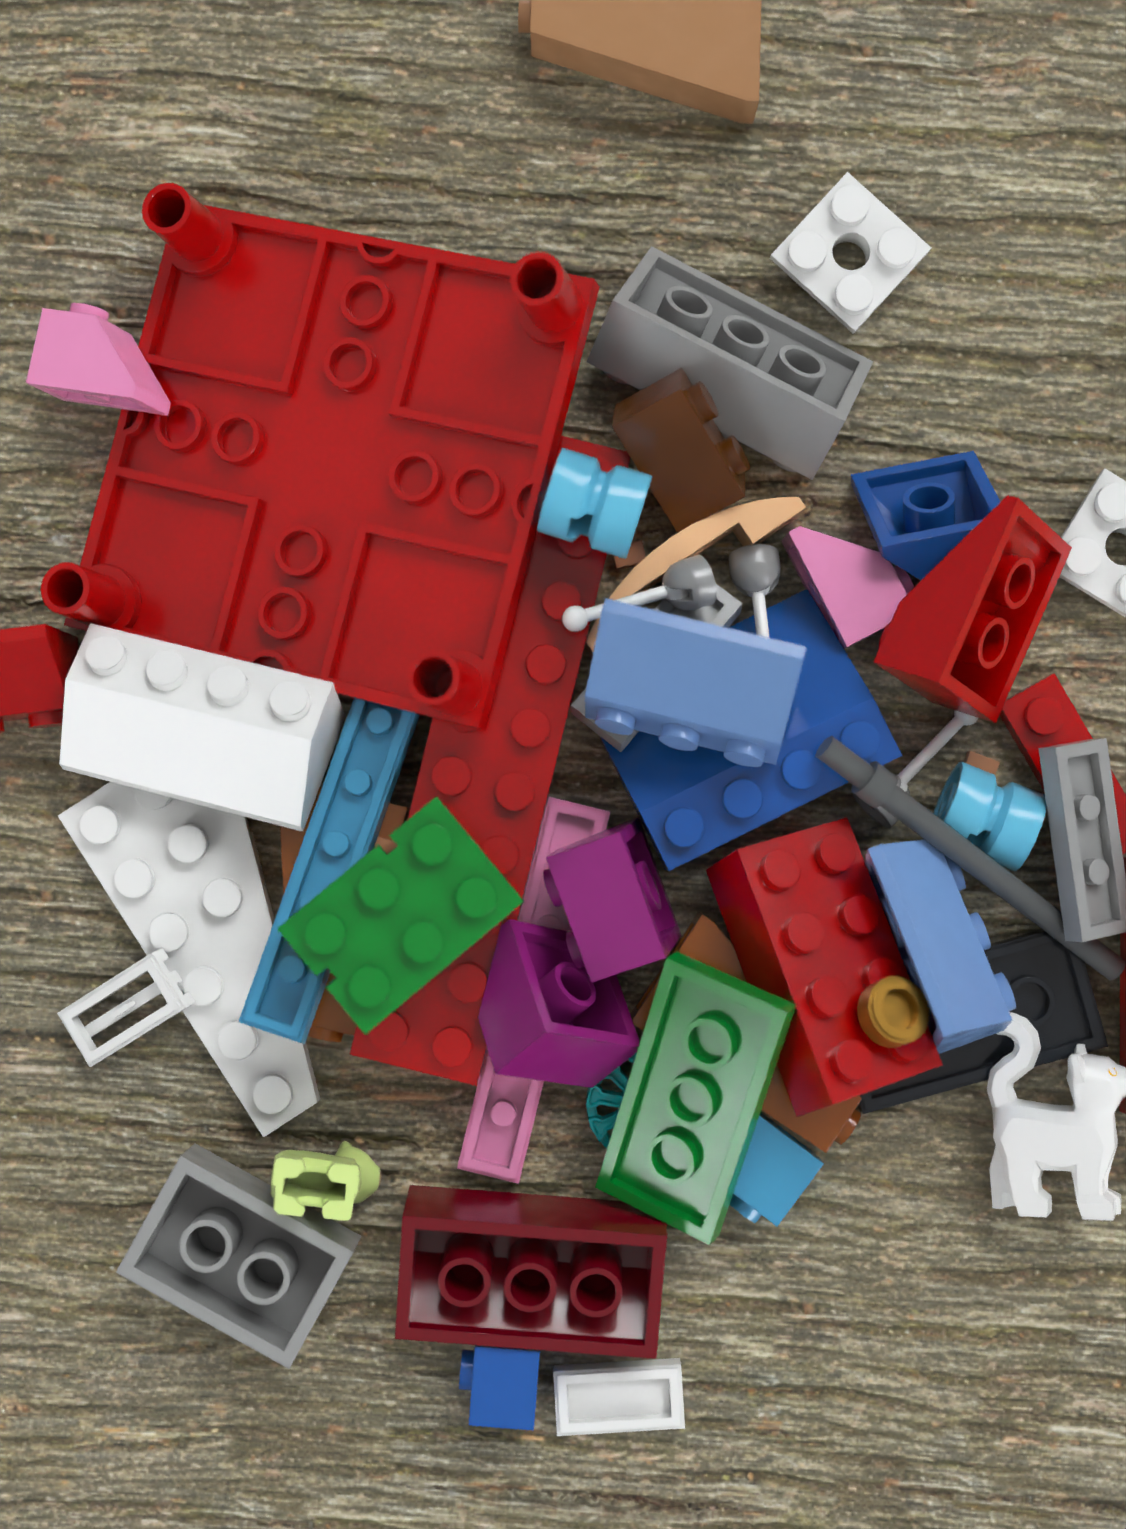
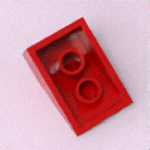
[873,495,1072,723]

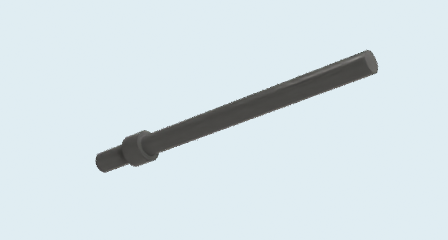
[816,736,1126,981]

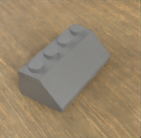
[586,246,873,480]

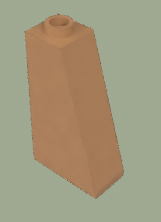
[518,0,762,124]

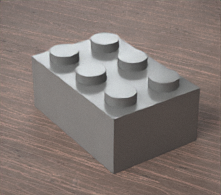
[116,1143,361,1369]

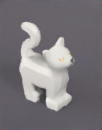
[987,1012,1126,1221]

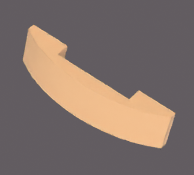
[585,497,806,657]

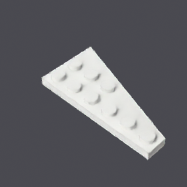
[58,782,320,1137]

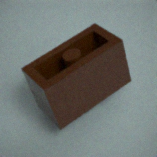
[612,368,750,533]

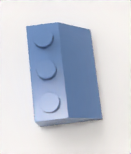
[585,598,806,767]
[865,840,1016,1054]

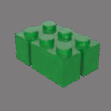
[277,796,524,1035]

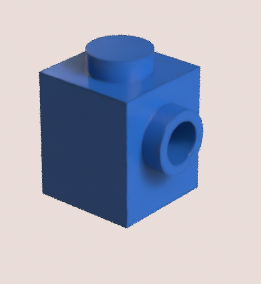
[459,1345,540,1431]

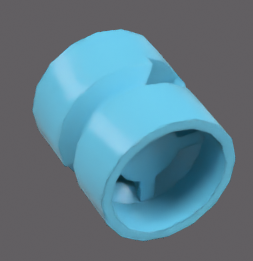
[537,448,652,559]
[933,762,1047,871]

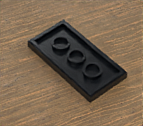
[858,929,1108,1114]

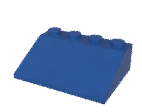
[598,589,903,871]

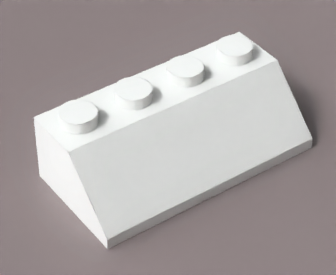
[59,623,346,832]

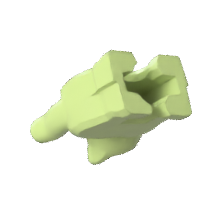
[271,1141,381,1221]

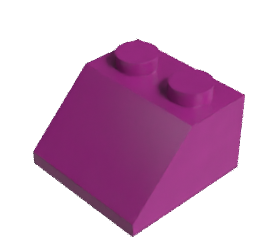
[543,817,682,983]
[478,919,640,1088]

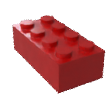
[706,817,943,1117]

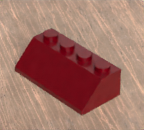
[395,1185,667,1359]

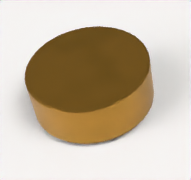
[857,976,929,1048]

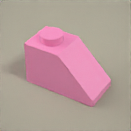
[26,303,171,416]
[781,526,914,649]

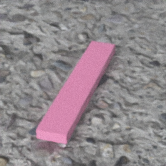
[457,797,610,1184]

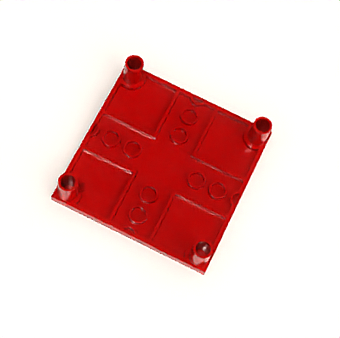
[41,183,600,731]

